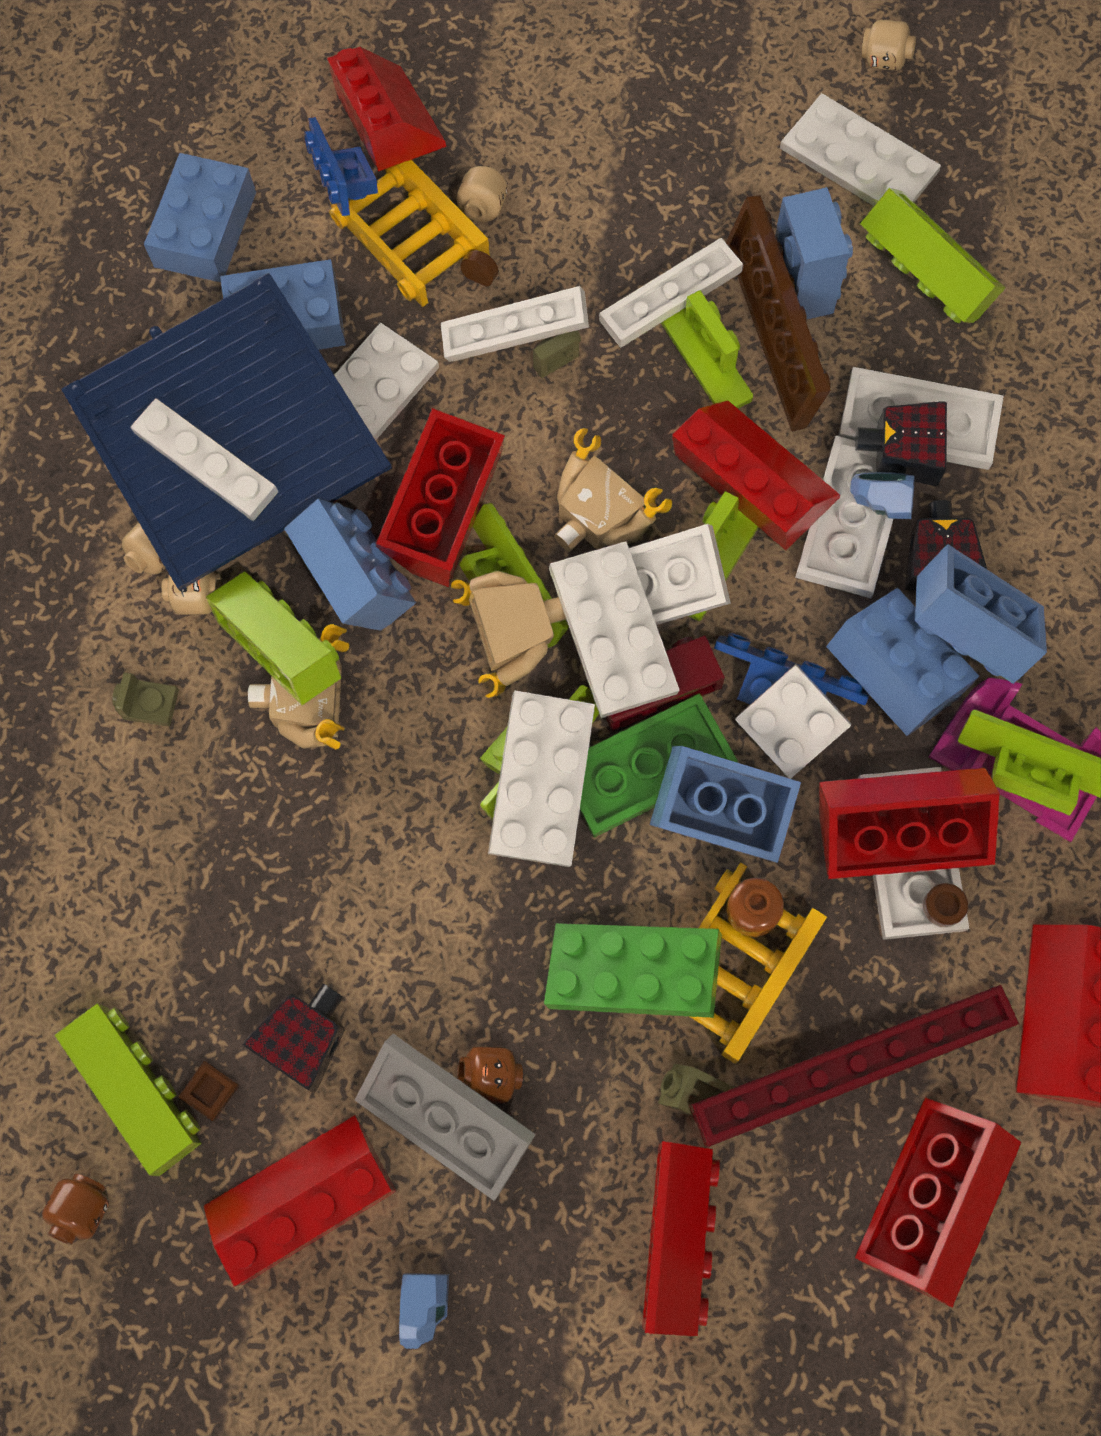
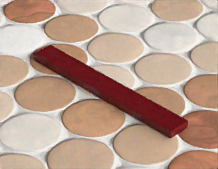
[689,985,1019,1148]

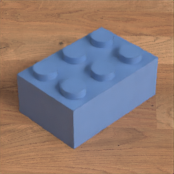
[144,153,256,282]
[775,187,853,319]
[220,259,346,350]
[284,499,416,630]
[915,544,1047,684]
[826,588,979,736]
[650,746,801,863]

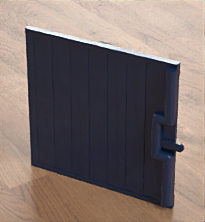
[61,273,392,591]

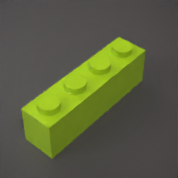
[860,188,1006,323]
[206,571,341,705]
[55,1003,202,1176]

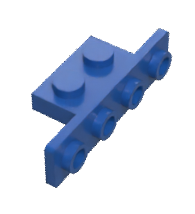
[304,117,378,216]
[714,633,869,705]

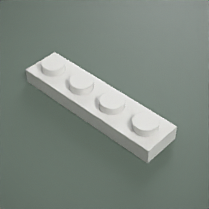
[599,238,743,348]
[441,286,589,362]
[130,398,278,521]

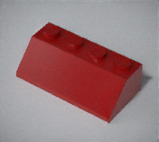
[327,47,446,172]
[672,400,840,551]
[376,408,505,587]
[819,768,1000,879]
[1016,924,1101,1108]
[855,1098,1022,1308]
[203,1115,397,1287]
[642,1141,720,1336]

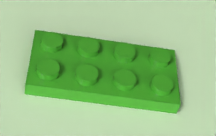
[579,693,738,838]
[544,923,722,1018]

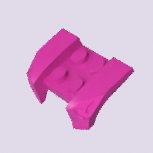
[928,678,1101,842]

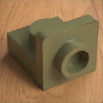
[533,330,581,379]
[112,672,179,727]
[658,1064,735,1118]

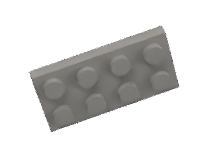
[355,1034,536,1201]

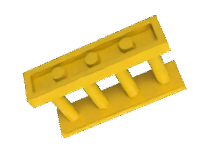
[329,160,490,307]
[689,862,827,1064]

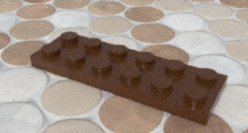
[726,195,831,432]

